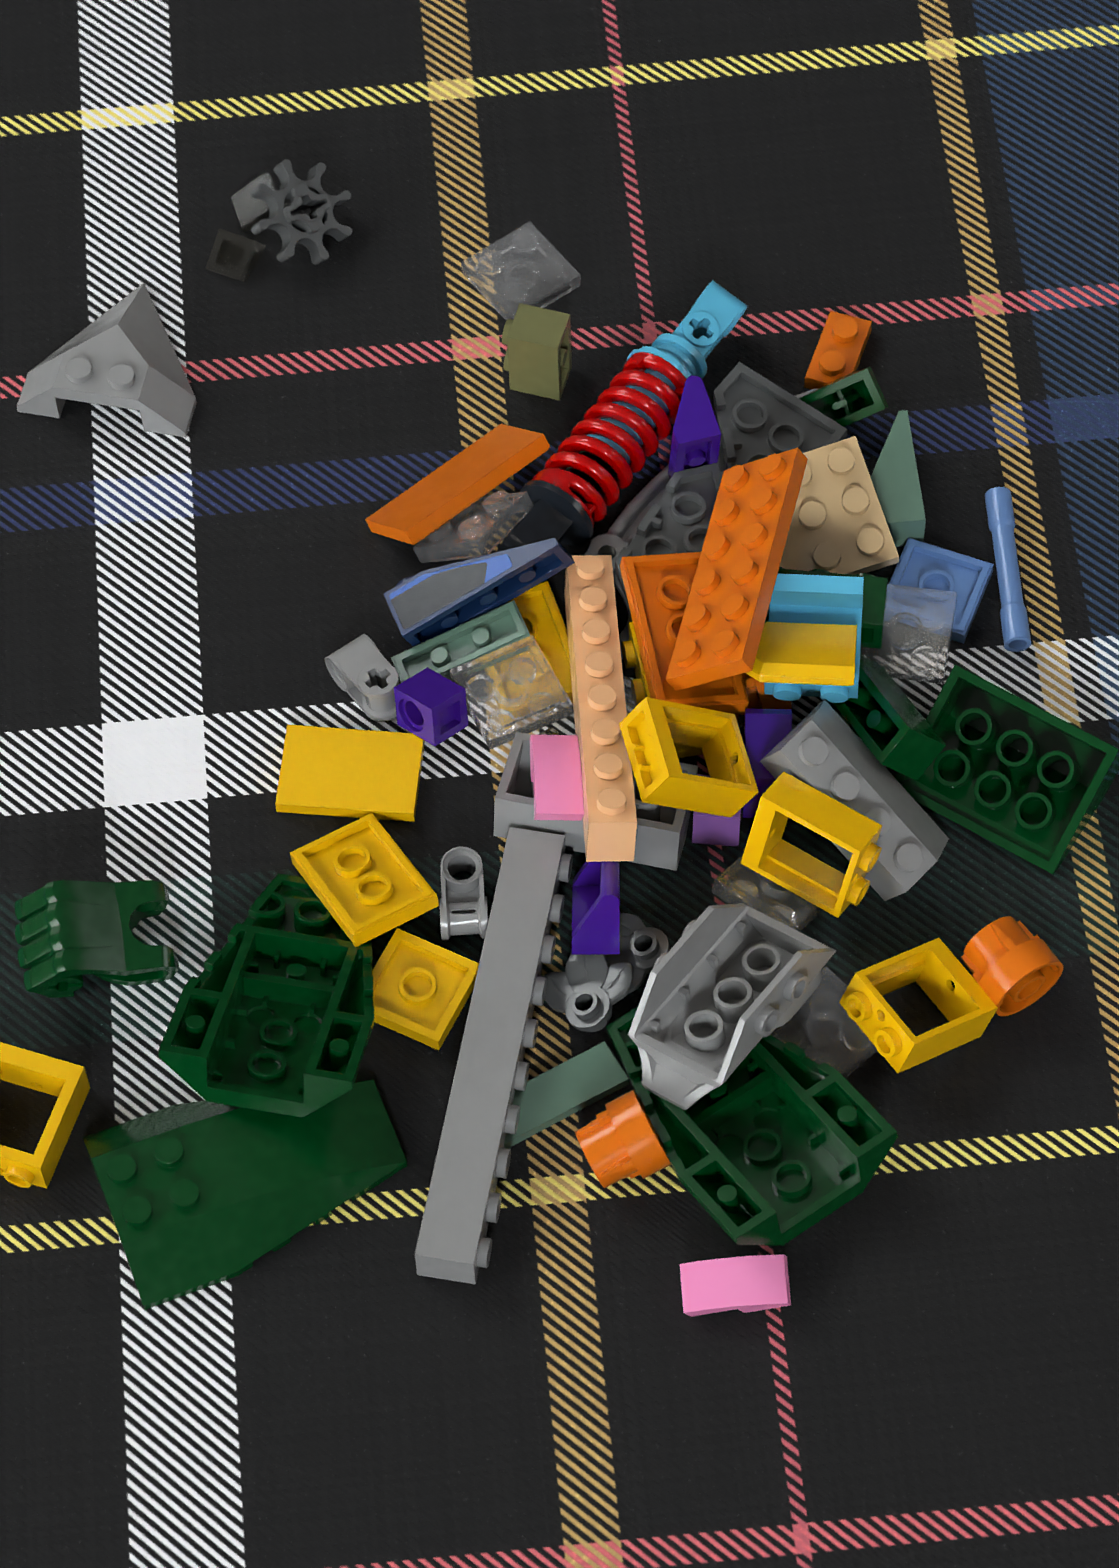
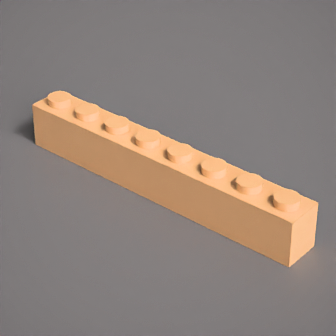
[564,555,637,862]

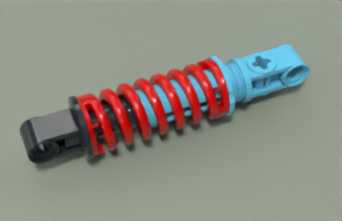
[497,280,748,552]

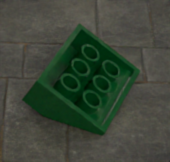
[895,665,1119,875]

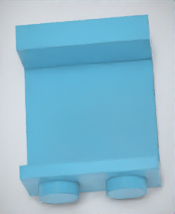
[764,573,864,703]

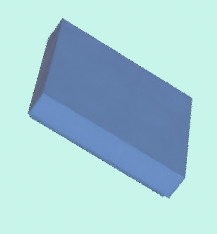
[885,537,994,644]

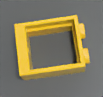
[619,697,759,818]
[741,771,882,918]
[839,938,998,1074]
[0,1042,90,1189]

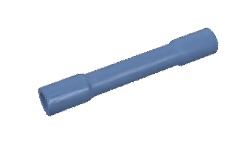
[985,487,1031,652]

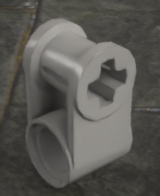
[325,634,399,722]
[439,846,488,941]

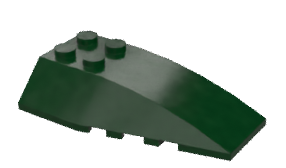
[159,873,374,1118]
[606,1006,898,1246]
[83,1080,407,1310]

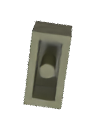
[502,303,572,401]

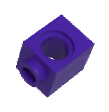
[394,667,468,746]

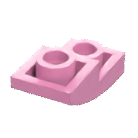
[530,735,584,821]
[680,1254,791,1317]

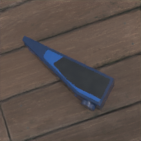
[383,538,575,647]

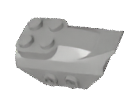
[628,903,836,1110]

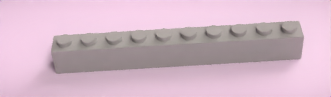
[415,827,573,1285]

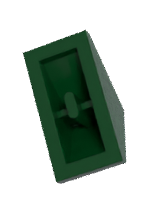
[798,366,889,427]

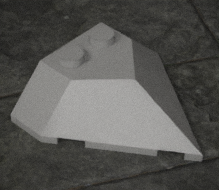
[17,283,197,438]

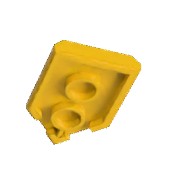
[746,622,857,686]

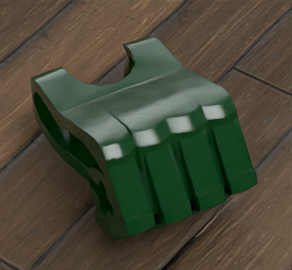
[15,880,179,998]

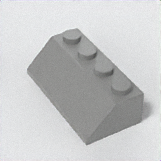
[760,700,949,901]
[493,732,698,871]

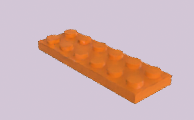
[666,447,808,691]

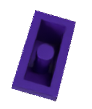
[743,708,792,819]

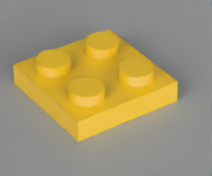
[372,928,479,1050]

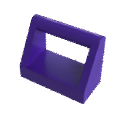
[668,375,722,479]
[572,861,620,955]

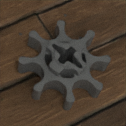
[250,159,352,265]

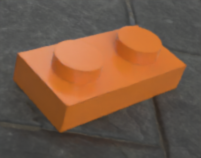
[804,311,872,389]

